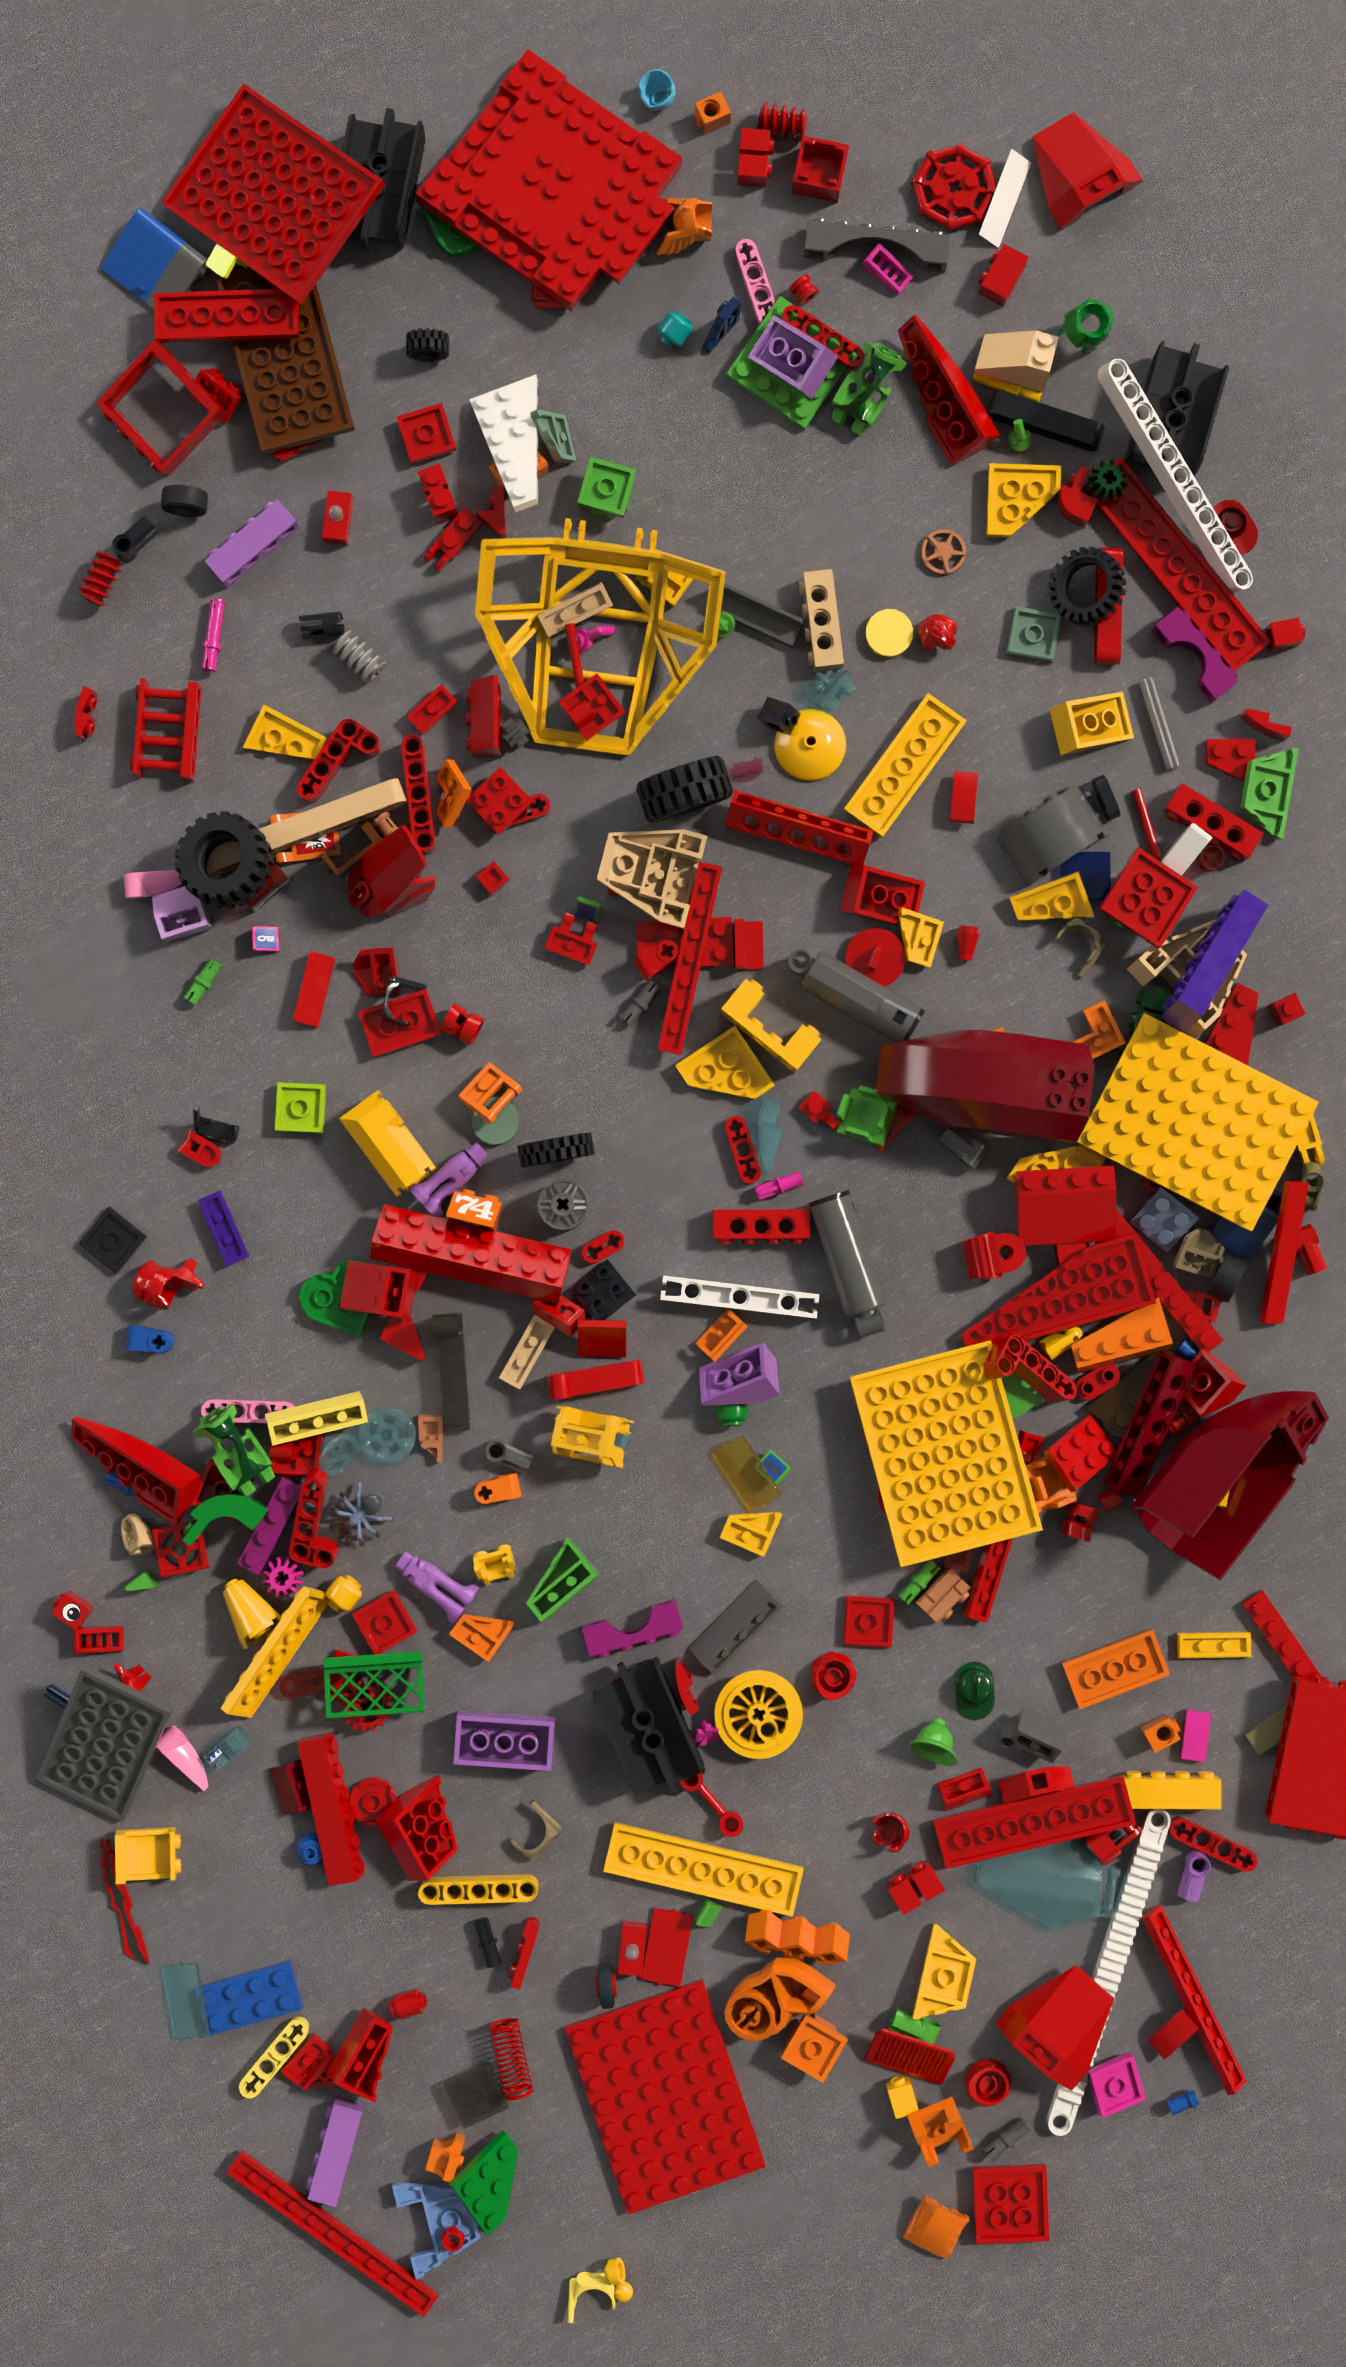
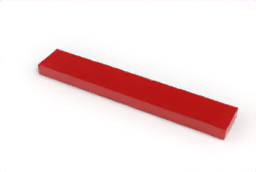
[1259,1181,1309,1324]

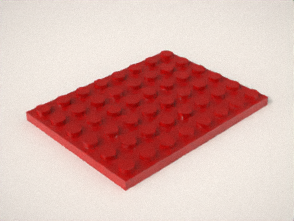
[161,83,386,305]
[565,1978,766,2215]

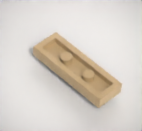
[538,582,613,637]
[499,1315,555,1390]

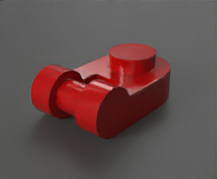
[177,1129,222,1167]

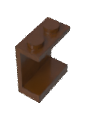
[320,819,382,876]

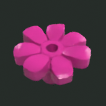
[692,1719,721,1747]

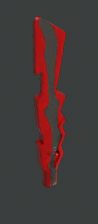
[98,1838,150,1965]

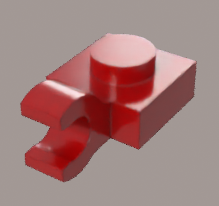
[798,1090,840,1131]

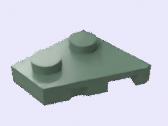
[530,409,576,464]

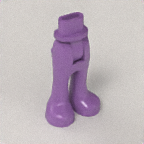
[408,1142,489,1218]
[395,1552,480,1626]

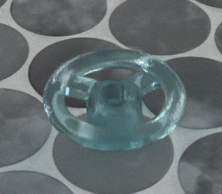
[319,1433,358,1477]

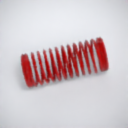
[488,2018,534,2101]

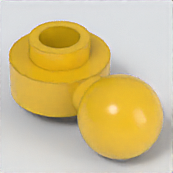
[604,2258,633,2302]

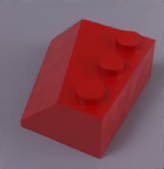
[376,1775,458,1881]

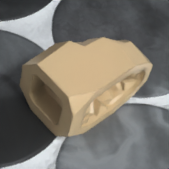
[121,1513,155,1555]

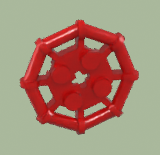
[910,143,997,232]

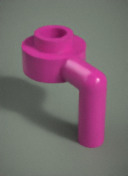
[567,626,615,653]

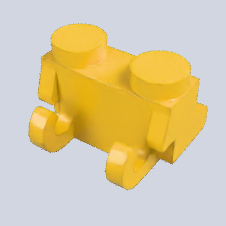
[473,1545,516,1586]

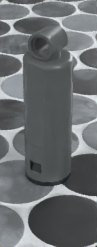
[787,949,925,1042]
[808,1190,886,1338]

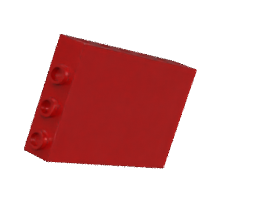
[1264,1675,1346,1840]

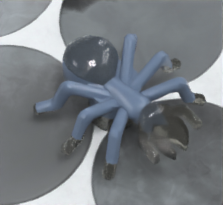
[329,1481,393,1546]

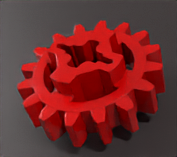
[340,1678,393,1733]

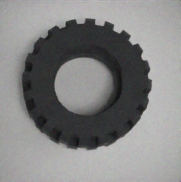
[636,756,733,823]
[175,811,274,909]

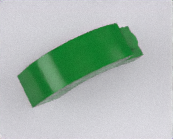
[183,1494,270,1546]

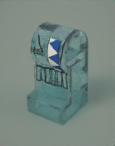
[203,1726,252,1772]

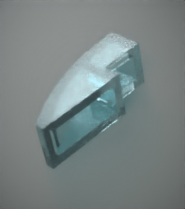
[758,1096,784,1174]

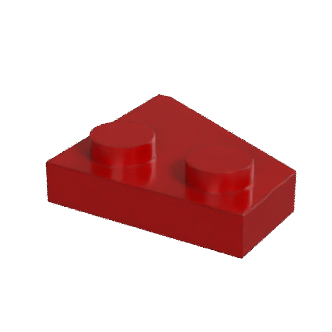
[1205,739,1255,781]

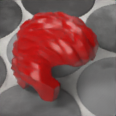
[918,614,957,653]
[872,1812,910,1853]

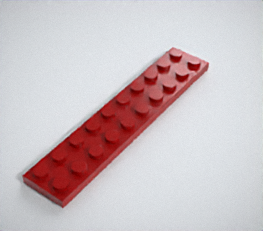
[1083,457,1271,671]

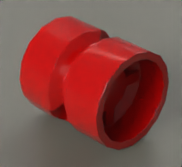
[440,1003,485,1046]
[1060,1501,1100,1542]

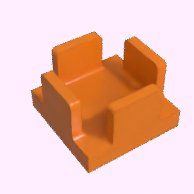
[1025,1456,1077,1513]
[780,2014,848,2083]

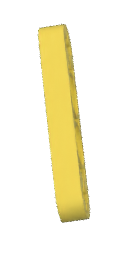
[239,2016,310,2098]

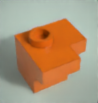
[425,2132,466,2182]

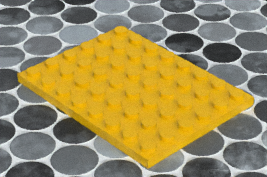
[1077,1013,1319,1232]
[849,1340,1043,1567]

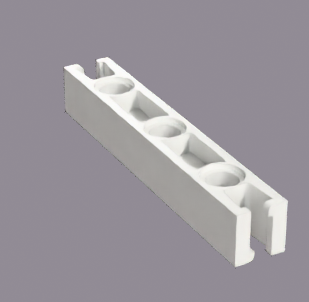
[660,1276,820,1318]

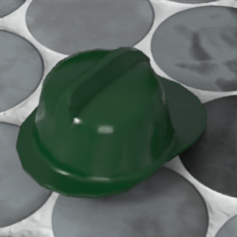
[955,1661,995,1720]

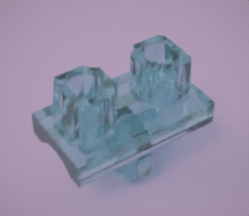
[812,669,856,713]

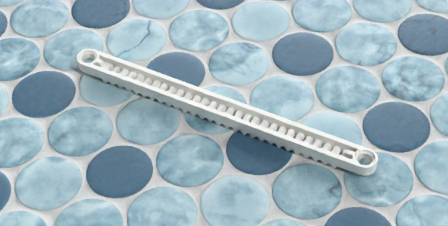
[1046,1809,1171,2136]

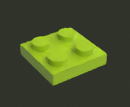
[275,1082,327,1133]

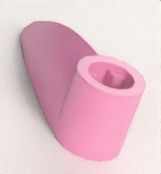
[123,870,182,899]
[157,1725,208,1791]

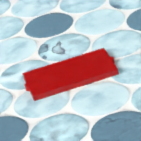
[641,1907,694,1987]

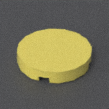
[865,609,913,658]

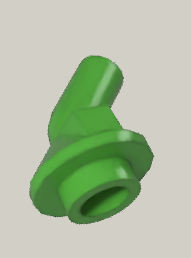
[1008,419,1032,452]

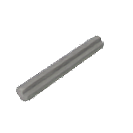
[1139,677,1179,770]

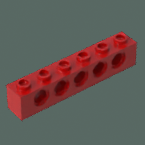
[725,790,873,865]

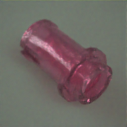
[733,757,764,778]

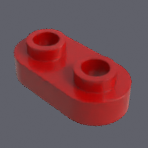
[1075,1364,1120,1400]

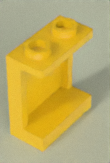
[115,1827,181,1885]

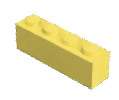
[264,1391,368,1446]

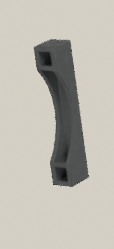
[804,219,950,272]

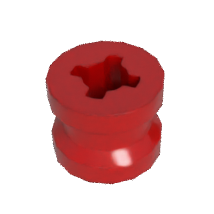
[789,274,819,306]

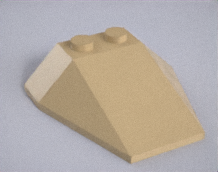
[596,829,707,929]

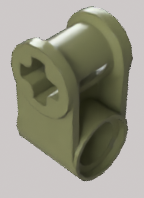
[1296,1162,1324,1211]

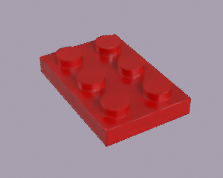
[358,989,442,1058]
[1043,1414,1117,1493]

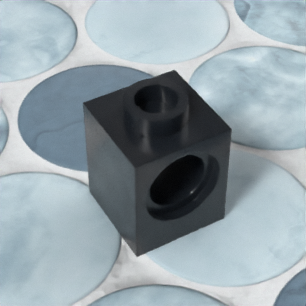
[757,697,801,735]

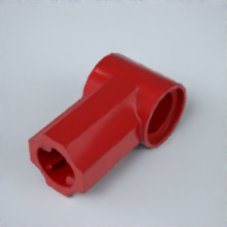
[1296,1224,1328,1276]

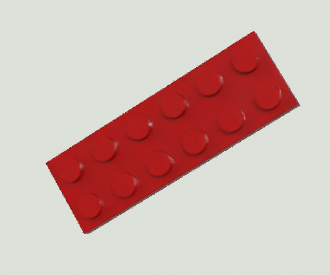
[154,289,300,343]

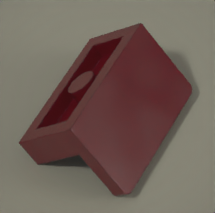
[269,1758,311,1815]

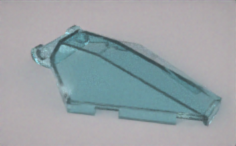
[974,1839,1121,1931]

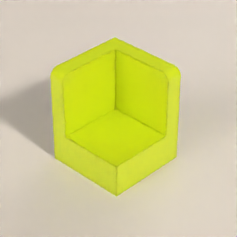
[205,244,248,279]

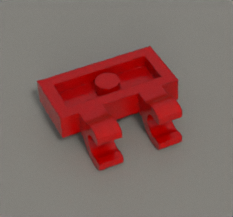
[545,913,598,966]

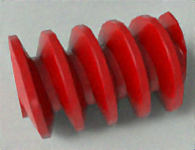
[757,101,807,140]
[78,551,122,607]

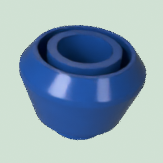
[296,1833,323,1866]

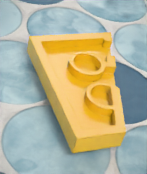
[1010,871,1095,920]

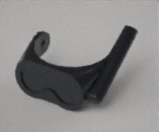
[381,976,427,1027]
[193,1105,239,1144]

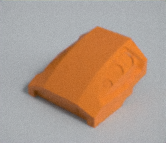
[903,2195,970,2259]

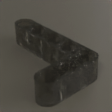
[432,1312,470,1432]

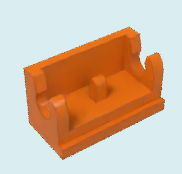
[695,1308,748,1362]

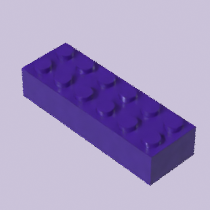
[1161,889,1268,1033]

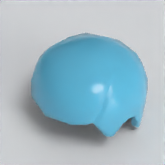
[638,69,676,111]

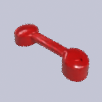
[680,1773,743,1837]

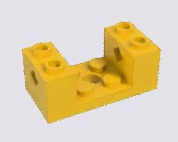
[720,979,822,1073]

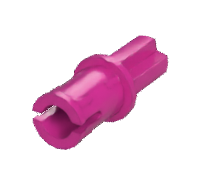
[755,1171,804,1200]

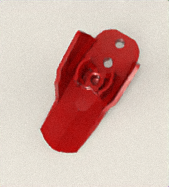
[347,825,436,917]

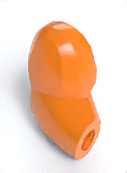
[724,1958,836,2041]

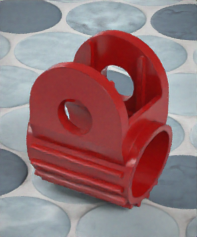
[962,1230,1026,1279]

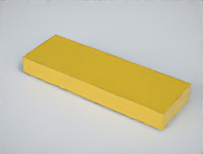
[1177,1632,1251,1658]

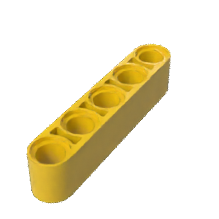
[418,1874,539,1905]

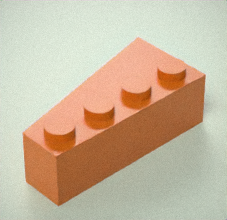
[1070,1297,1173,1373]

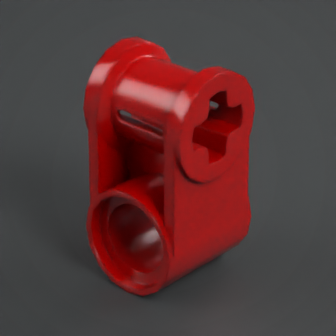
[632,940,679,981]

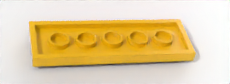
[844,693,967,838]
[221,1586,329,1718]

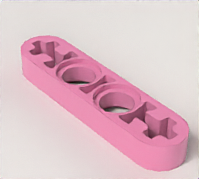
[735,239,775,325]
[201,1399,295,1423]

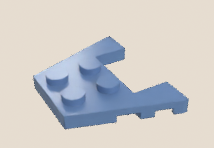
[392,2182,482,2280]

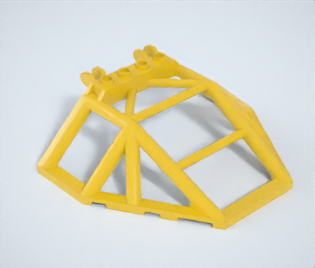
[475,518,726,755]

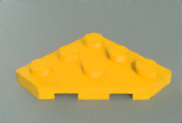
[986,463,1061,538]
[675,1026,775,1099]
[1006,1145,1106,1183]

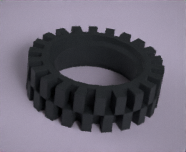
[1048,546,1127,626]
[517,1132,595,1168]

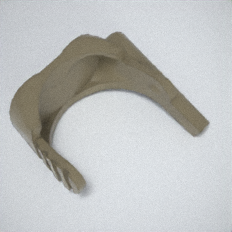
[1053,917,1106,978]
[509,1800,561,1861]

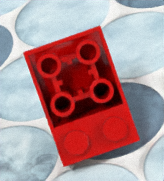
[340,1261,419,1320]

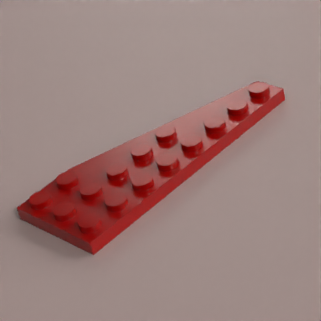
[962,1233,1156,1347]

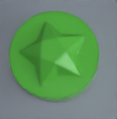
[718,612,735,637]

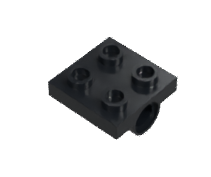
[570,1259,636,1320]

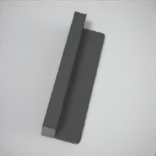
[706,583,803,648]
[689,1580,783,1675]

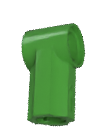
[889,2008,941,2044]

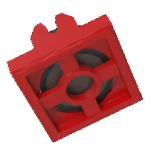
[152,1520,210,1578]

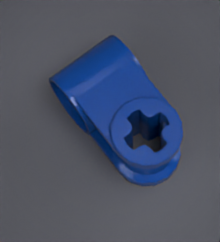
[125,1325,175,1353]

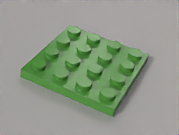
[726,296,857,431]

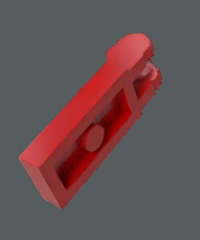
[423,507,483,572]
[508,1917,540,1990]

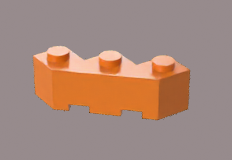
[745,1910,850,1965]

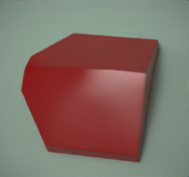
[353,947,399,996]

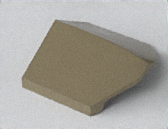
[1172,1227,1225,1279]

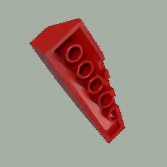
[898,315,1000,466]
[71,1417,200,1525]

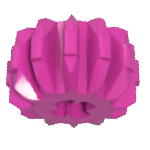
[262,1557,304,1598]

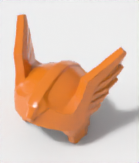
[656,198,712,255]

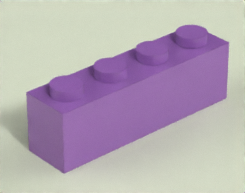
[204,499,300,588]
[306,2096,365,2207]

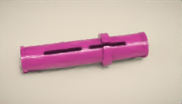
[201,598,226,672]

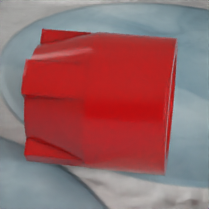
[1098,1488,1124,1513]

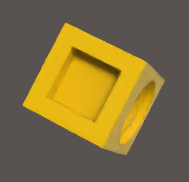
[886,2076,919,2119]

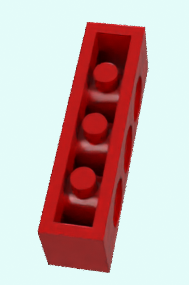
[1163,783,1264,862]
[713,1209,810,1244]

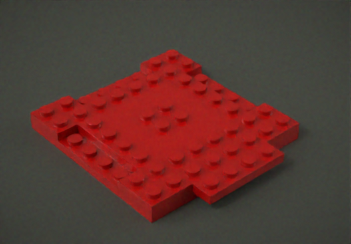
[416,49,683,312]

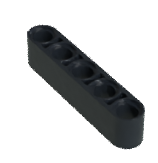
[987,390,1105,452]

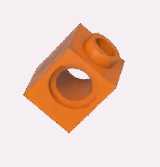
[693,91,731,134]
[1139,1714,1181,1753]

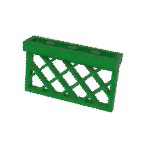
[324,1651,425,1719]

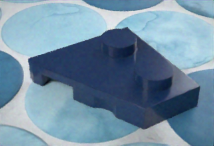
[702,296,741,354]

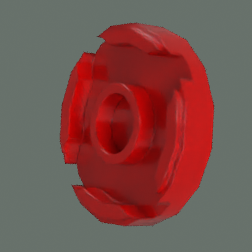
[349,1777,397,1827]

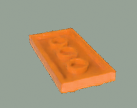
[1061,1628,1170,1709]

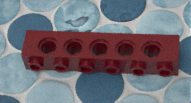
[1104,1350,1196,1497]

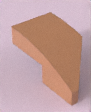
[418,1414,443,1463]

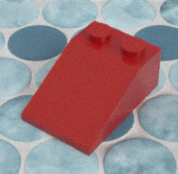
[840,865,925,926]

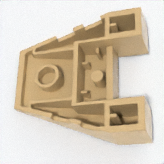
[1127,920,1247,1038]

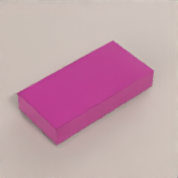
[1180,1709,1211,1762]

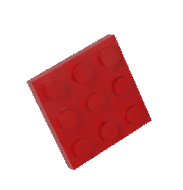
[1098,847,1198,949]
[972,2164,1050,2244]

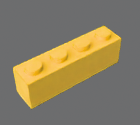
[1120,1771,1221,1809]

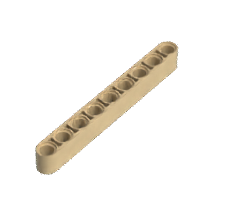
[207,779,407,877]

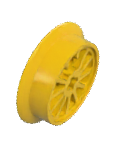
[715,1670,803,1759]

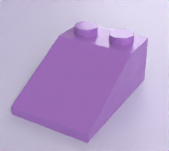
[748,315,838,399]
[699,1342,779,1406]

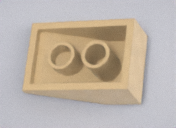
[974,330,1059,392]

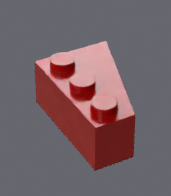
[326,2007,393,2103]

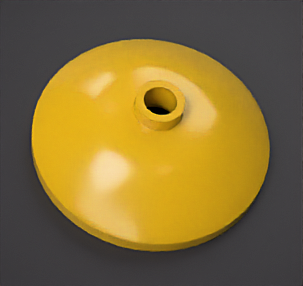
[774,709,846,781]

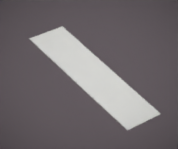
[979,149,1031,248]

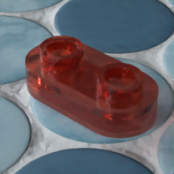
[279,1667,325,1698]

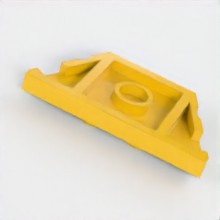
[912,1923,976,2020]

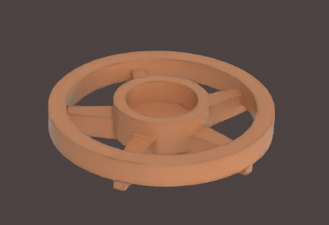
[921,529,966,575]

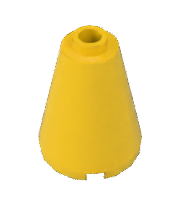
[223,1578,281,1649]

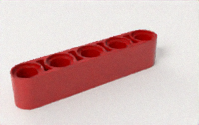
[1094,548,1123,665]
[401,734,436,855]

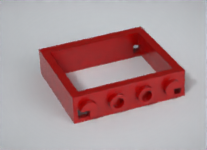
[97,339,227,476]

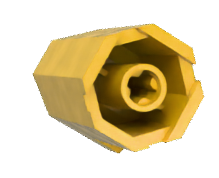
[339,1090,437,1197]

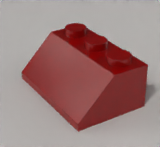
[466,675,501,757]

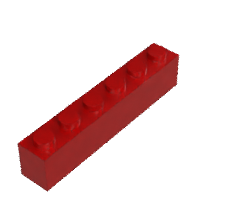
[297,1732,365,1886]

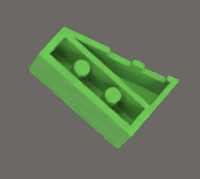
[526,1537,601,1622]

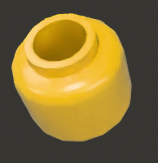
[326,1575,362,1612]

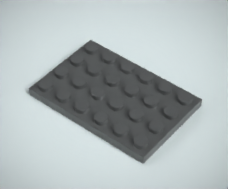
[36,1665,173,1822]

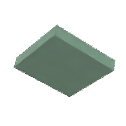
[1006,606,1062,663]

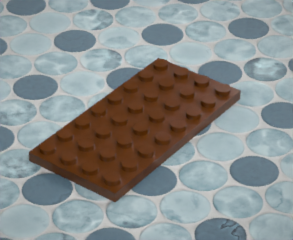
[215,267,355,455]

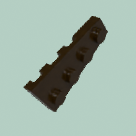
[1086,1350,1175,1436]

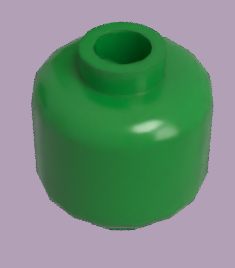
[716,1404,748,1426]

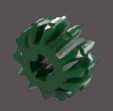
[1087,459,1129,502]

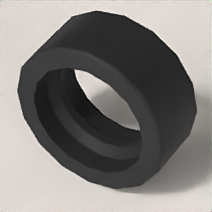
[161,485,208,517]

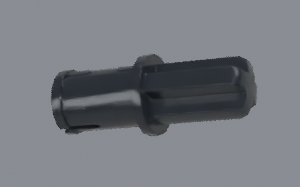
[475,1917,502,1968]

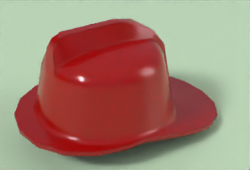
[1213,500,1258,555]

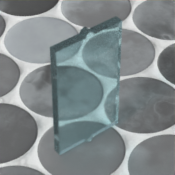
[161,1962,210,2039]

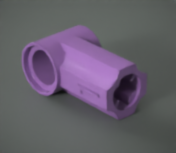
[1177,1849,1211,1902]

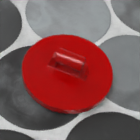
[846,928,906,987]

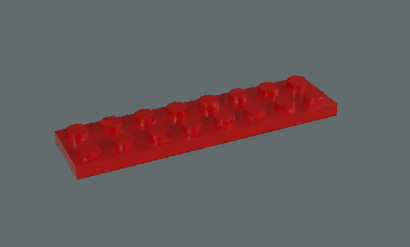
[933,1775,1137,1869]

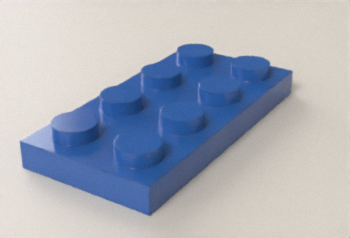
[196,1960,304,2036]

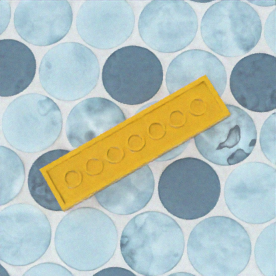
[603,1822,804,1917]

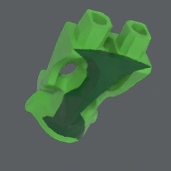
[831,340,907,435]
[193,1404,275,1497]

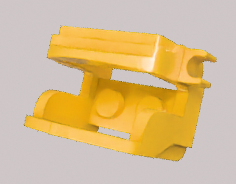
[551,1406,634,1468]

